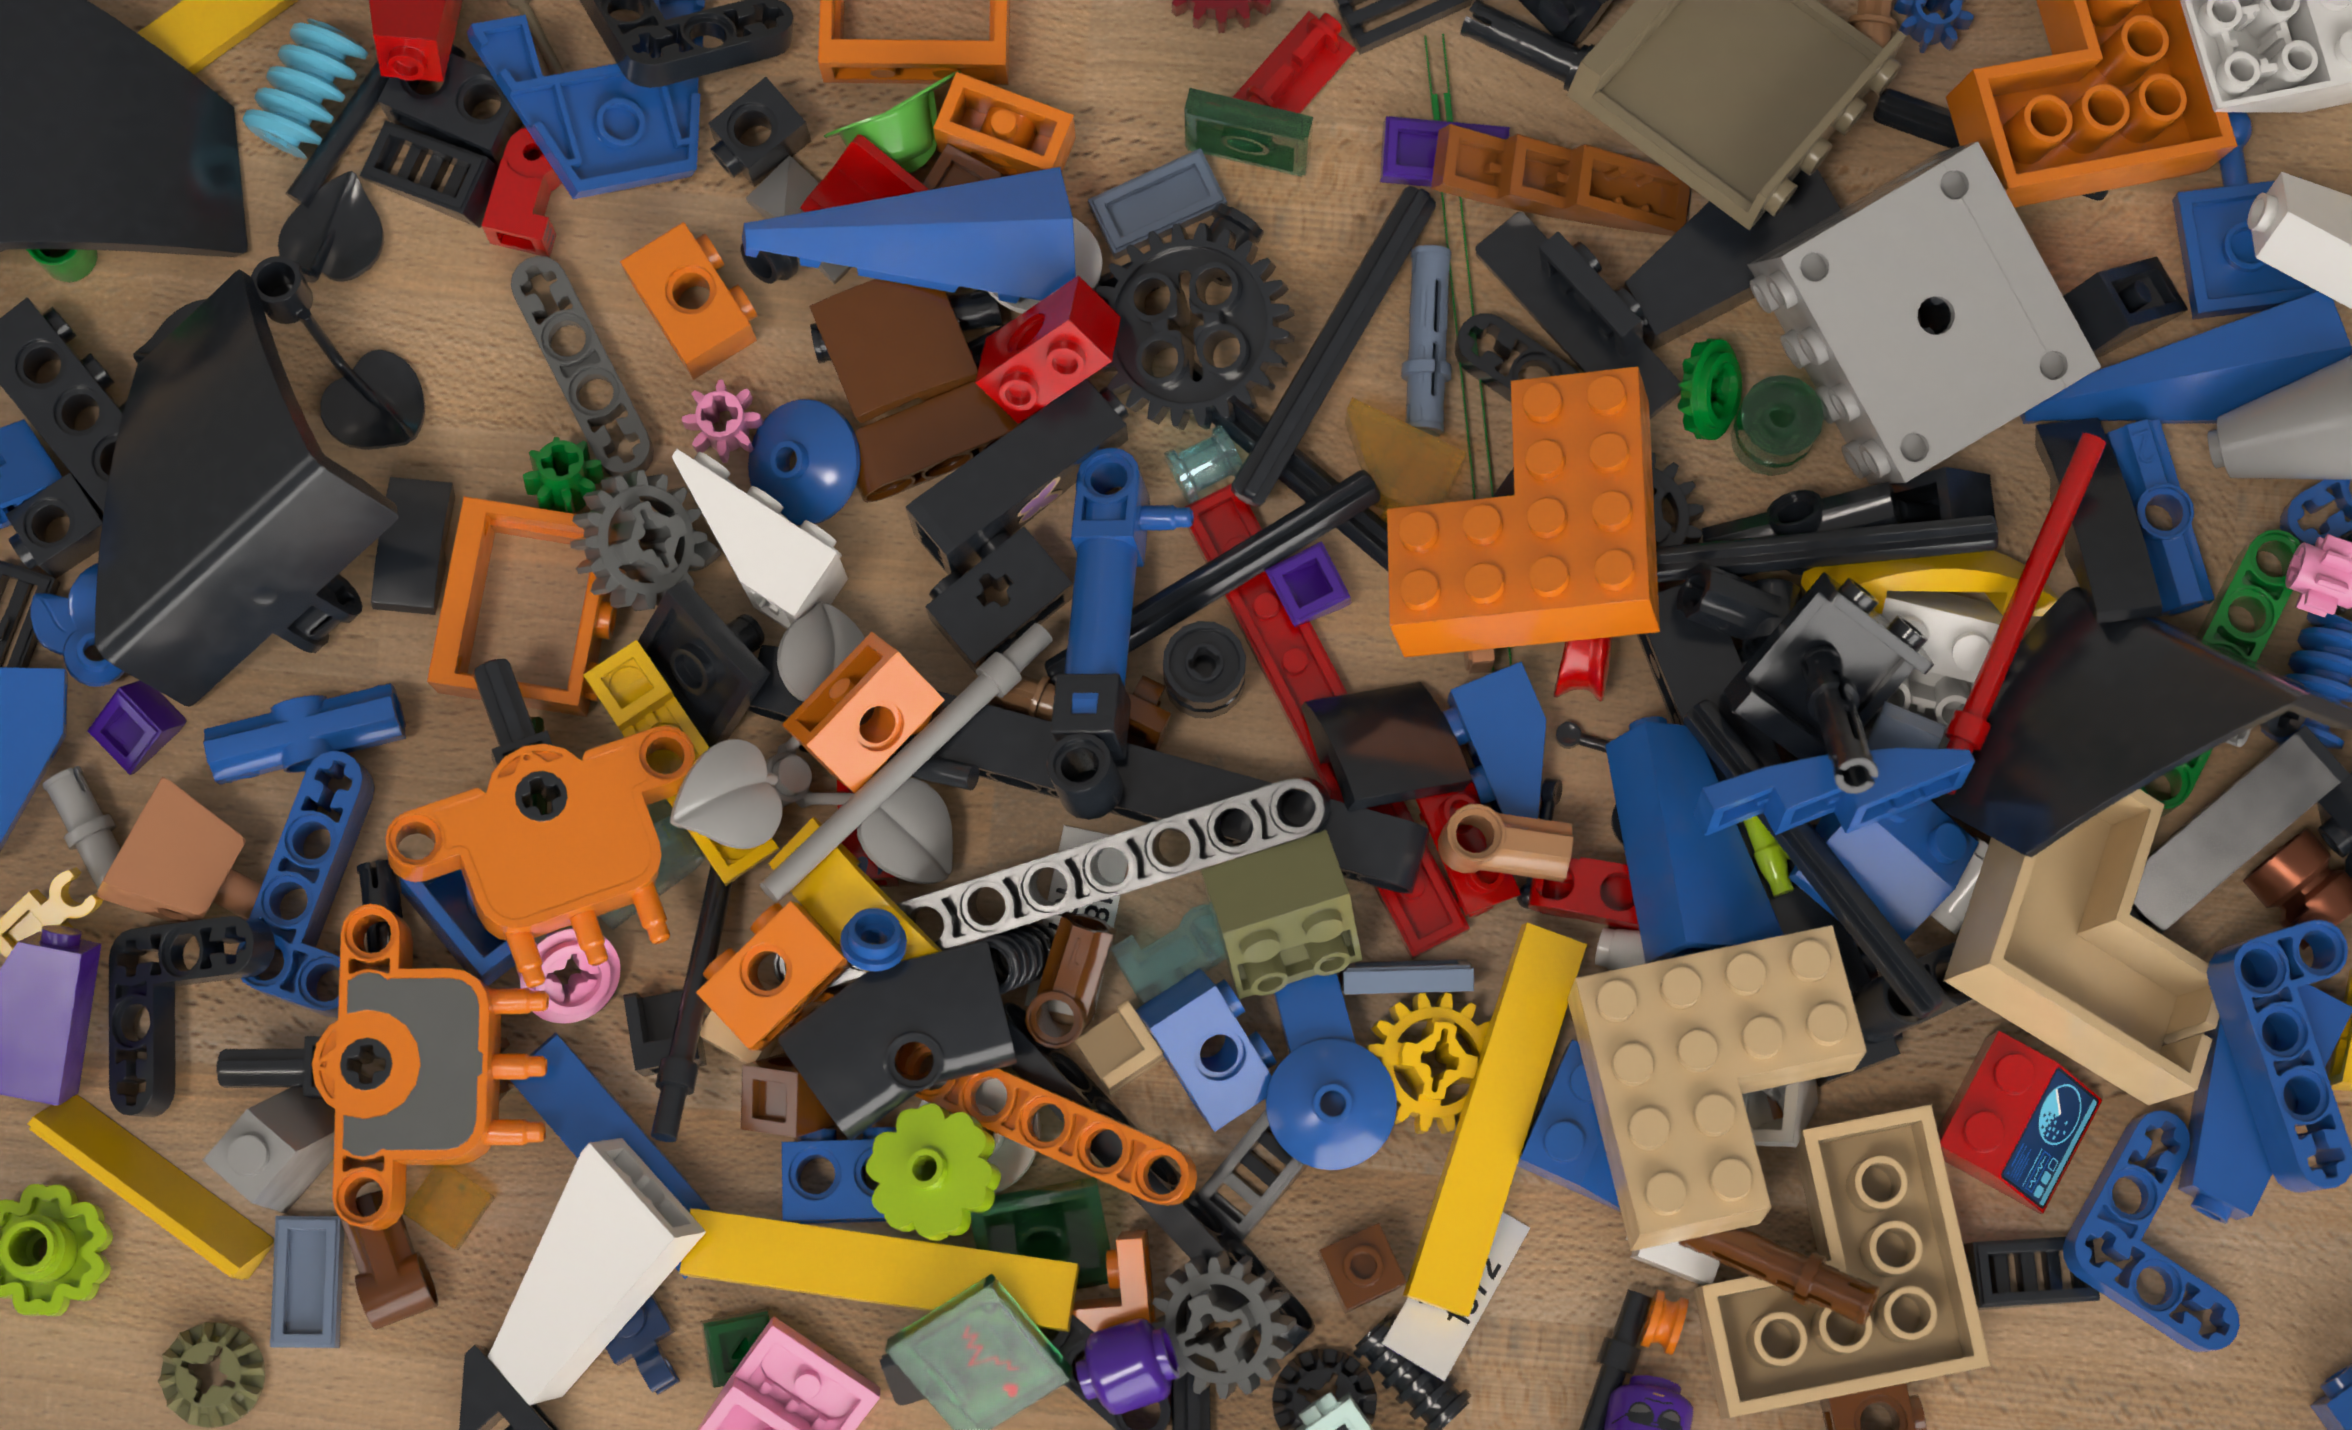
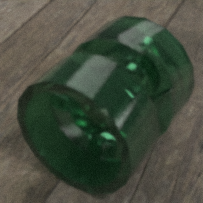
[1730,375,1824,476]

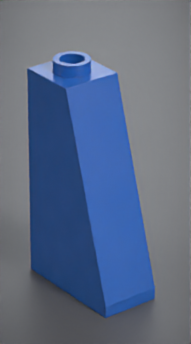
[1605,716,1784,963]
[2178,957,2352,1224]

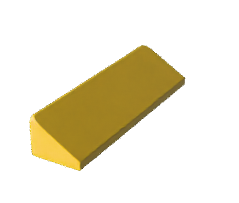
[28,1095,274,1280]

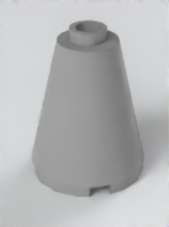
[2207,355,2352,480]

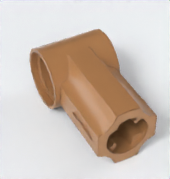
[1438,804,1573,882]

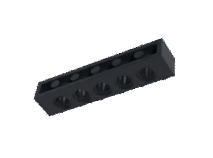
[0,297,127,512]

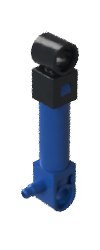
[1046,448,1194,820]

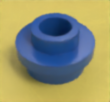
[840,908,907,971]

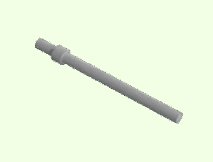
[760,623,1053,903]

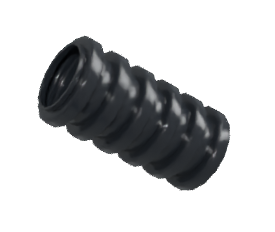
[977,922,1055,994]
[1353,1314,1471,1430]

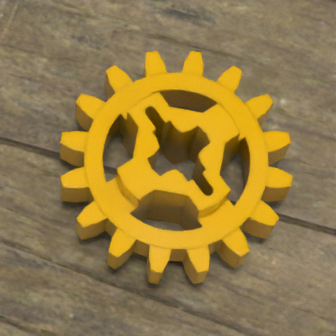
[1364,993,1490,1134]

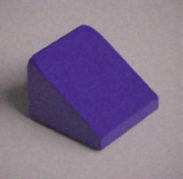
[1265,541,1352,627]
[87,680,187,775]

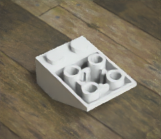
[2180,0,2352,113]
[672,449,848,629]
[1863,591,2003,749]

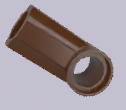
[1025,912,1117,1049]
[340,1191,438,1330]

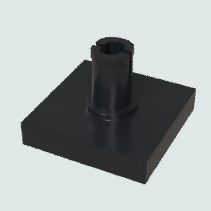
[638,580,770,748]

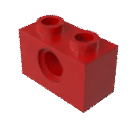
[975,275,1121,424]

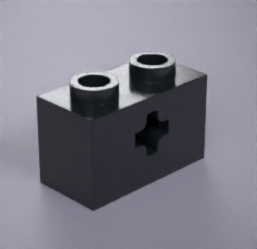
[925,526,1073,675]

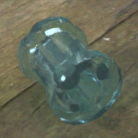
[1164,425,1243,503]

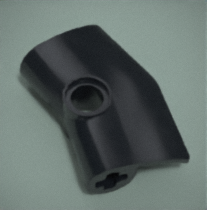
[778,941,1017,1141]

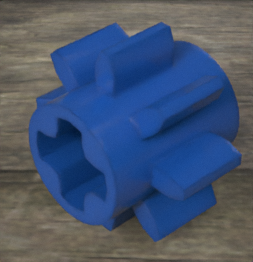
[1893,0,1974,53]

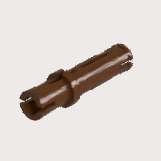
[1678,1228,1880,1326]

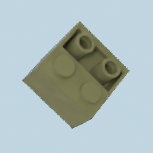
[1201,830,1363,999]

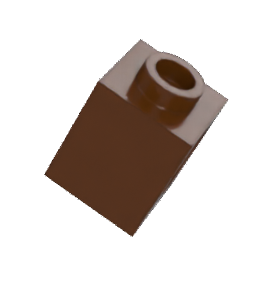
[741,1053,837,1138]
[1317,1223,1407,1314]
[1820,1383,1926,1430]

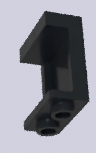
[1724,572,1934,760]

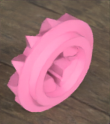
[517,926,620,1024]

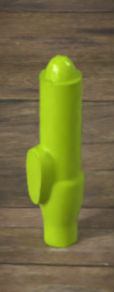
[1743,816,1794,897]

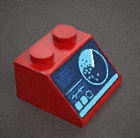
[1937,1031,2103,1214]

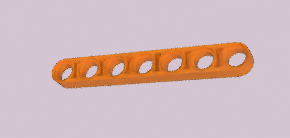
[790,992,1197,1206]

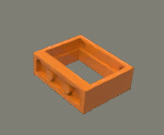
[818,0,1010,85]
[427,496,625,717]

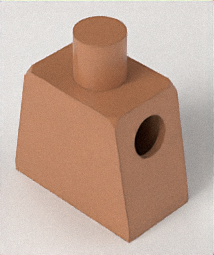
[96,777,262,923]

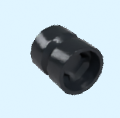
[1163,621,1246,719]

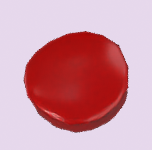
[1554,637,1613,701]

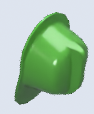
[824,70,962,173]

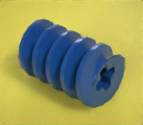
[2261,612,2352,749]

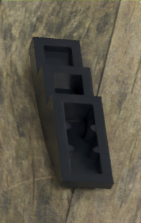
[2035,418,2162,623]

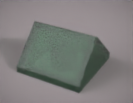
[971,1177,1111,1290]

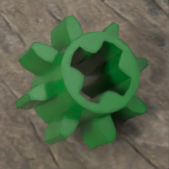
[523,437,604,514]

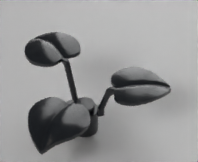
[133,171,426,450]

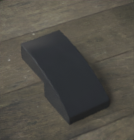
[371,477,455,615]

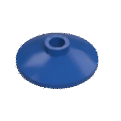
[748,399,860,526]
[1266,1039,1397,1170]

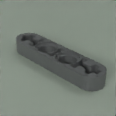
[511,256,654,477]

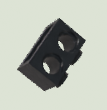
[378,44,523,167]

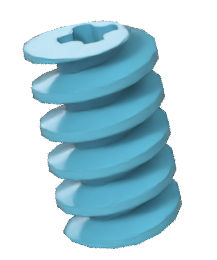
[242,19,369,159]

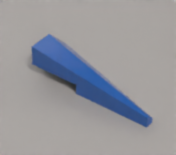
[742,167,1076,304]
[2020,291,2352,424]

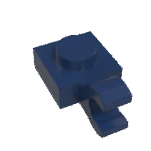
[606,1294,681,1395]

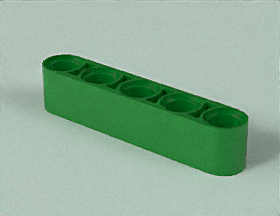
[2140,530,2301,817]

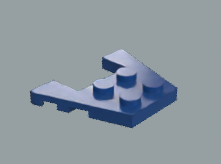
[467,0,705,199]

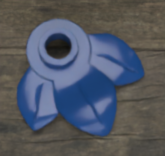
[30,563,124,687]

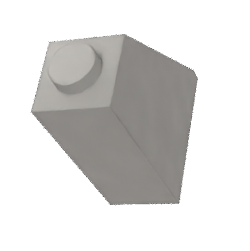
[203,1088,335,1214]

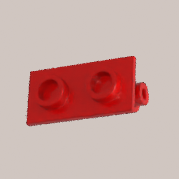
[1229,11,1356,140]
[1416,781,1521,918]

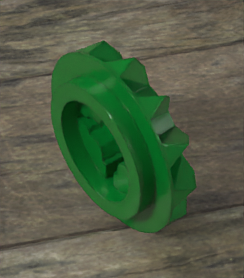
[1677,338,1742,440]

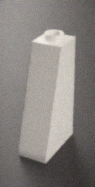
[2247,172,2352,309]
[488,1138,706,1405]

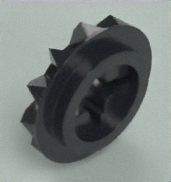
[1272,1349,1377,1430]

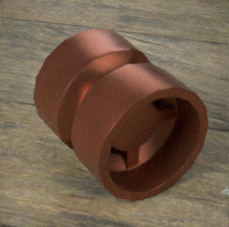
[2243,828,2352,950]

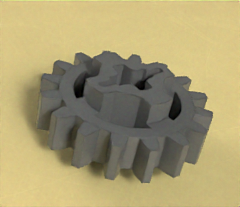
[570,470,707,611]
[1151,1251,1296,1399]

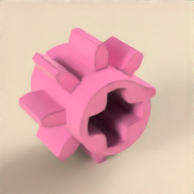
[682,380,763,463]
[2285,534,2352,618]

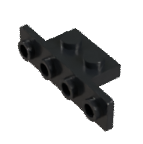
[1475,212,1681,420]

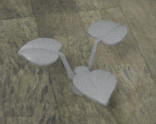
[670,602,953,884]

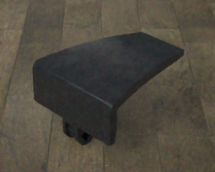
[0,0,248,257]
[95,269,398,707]
[1931,587,2352,858]

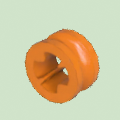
[1640,1289,1689,1355]

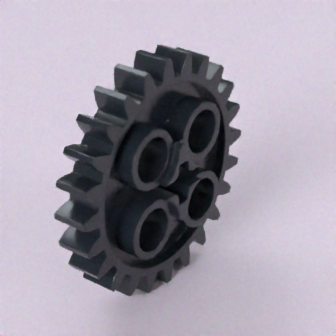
[1095,223,1295,430]

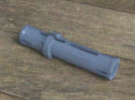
[1401,245,1452,438]

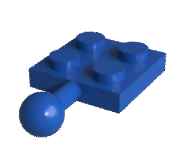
[2172,112,2317,319]

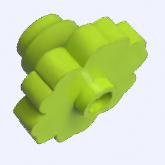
[866,1103,1001,1241]
[0,1184,113,1317]

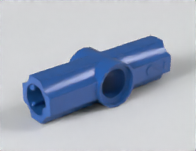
[2106,419,2215,617]
[203,683,406,785]

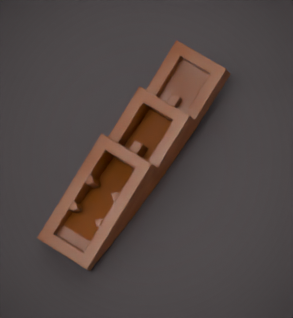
[1431,124,1690,236]

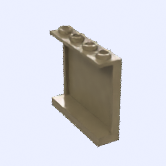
[1566,0,1906,230]

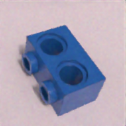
[782,1127,896,1224]

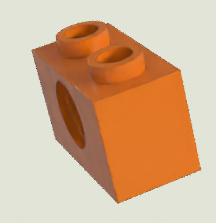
[933,72,1076,177]
[620,222,758,380]
[782,632,945,794]
[696,901,852,1051]

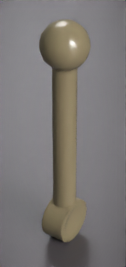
[506,0,566,75]

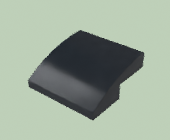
[1301,682,1472,811]

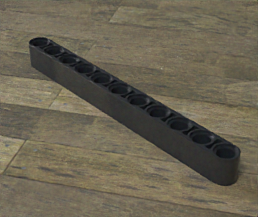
[747,645,1430,894]

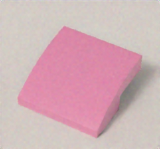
[697,1316,880,1430]

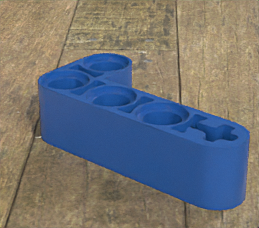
[236,751,375,1018]
[2207,920,2352,1193]

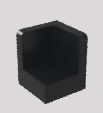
[623,990,707,1077]

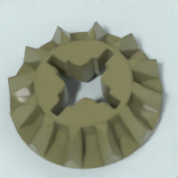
[157,1322,265,1428]

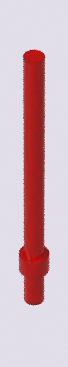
[1945,433,2106,795]

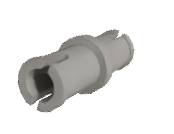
[42,766,121,892]

